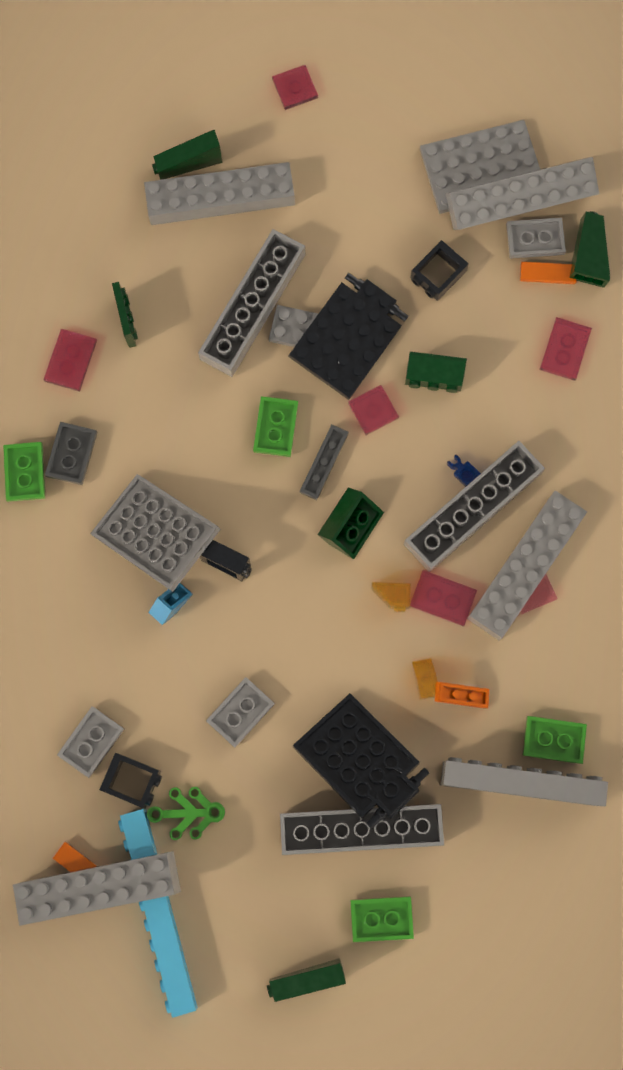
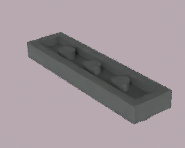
[300,424,349,500]

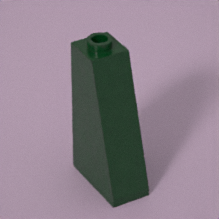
[152,129,223,180]
[569,211,610,288]
[267,958,346,1002]

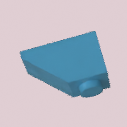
[148,583,193,625]

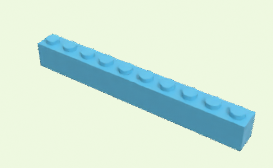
[118,809,198,1018]

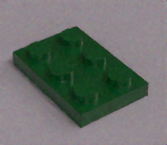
[112,282,138,348]

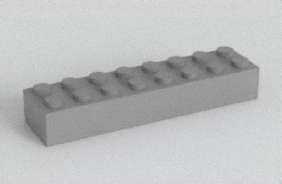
[446,157,599,230]
[144,162,295,225]
[198,229,306,377]
[404,441,545,573]
[467,491,587,641]
[440,757,608,806]
[280,804,444,855]
[13,851,181,926]

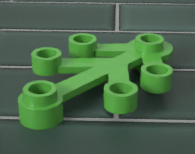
[147,787,225,840]

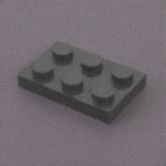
[45,422,98,485]

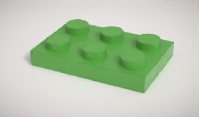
[253,396,298,457]
[3,442,45,502]
[522,716,587,764]
[350,896,414,942]

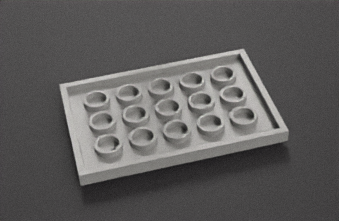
[420,120,540,214]
[90,474,221,592]

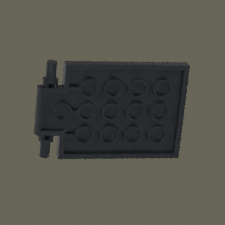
[288,272,409,400]
[293,693,429,829]

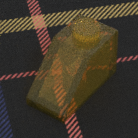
[371,582,411,612]
[412,658,438,701]

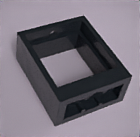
[410,240,469,301]
[200,540,252,582]
[99,753,162,808]

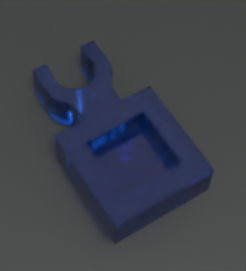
[447,455,481,487]

